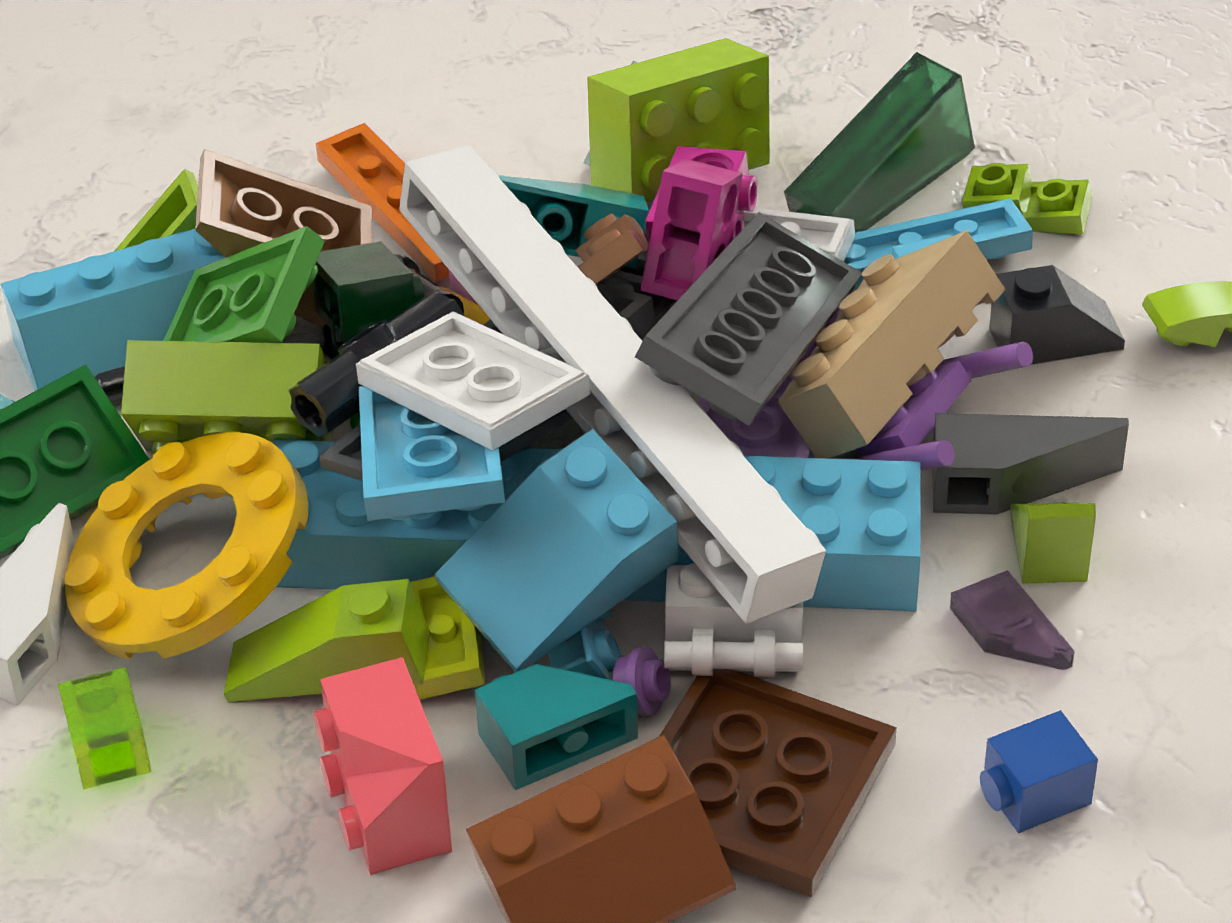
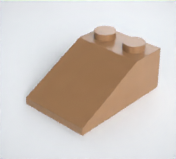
[195,149,372,325]

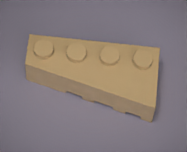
[778,230,1006,459]

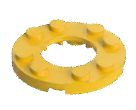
[64,432,309,660]

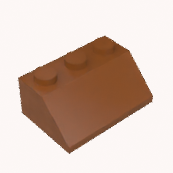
[466,735,736,923]

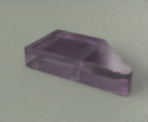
[950,570,1075,670]

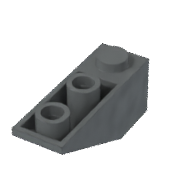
[932,413,1129,514]

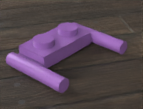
[850,342,1033,471]

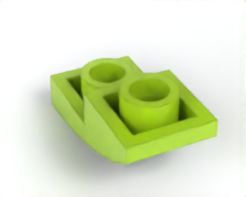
[962,163,1093,234]
[1142,281,1232,347]

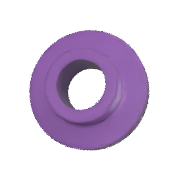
[613,647,671,716]

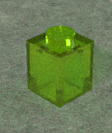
[58,667,152,789]

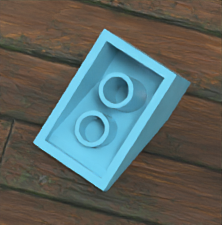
[435,429,679,672]

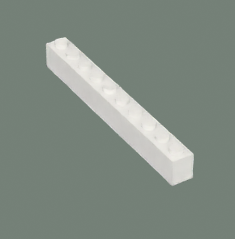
[399,144,826,624]

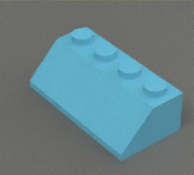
[1,229,226,391]

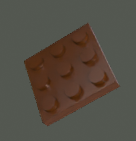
[659,669,897,897]

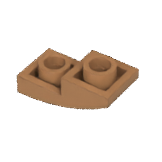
[575,214,648,286]

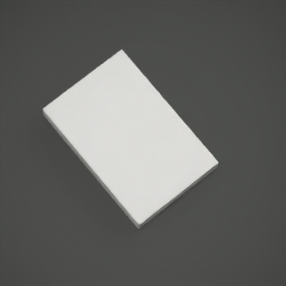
[356,312,590,450]

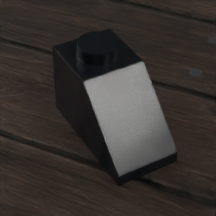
[989,265,1125,365]

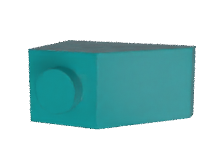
[475,664,638,790]

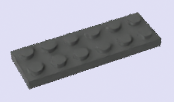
[634,212,862,426]

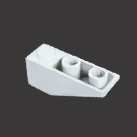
[0,503,75,705]

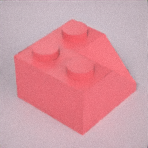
[313,657,452,875]

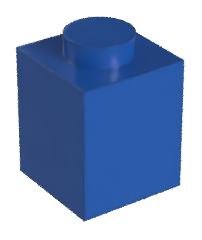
[980,710,1098,834]

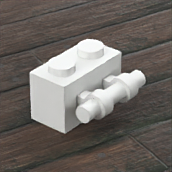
[664,563,803,677]

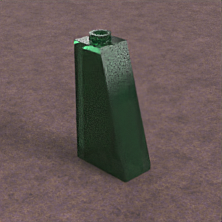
[784,52,975,233]

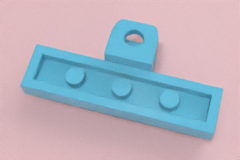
[844,198,1033,289]

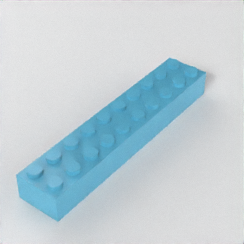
[273,439,921,611]

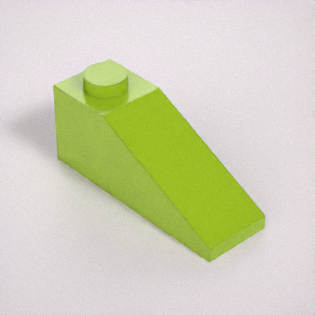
[224,579,430,702]

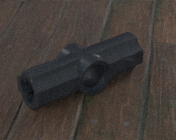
[289,289,465,437]

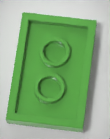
[163,226,325,343]

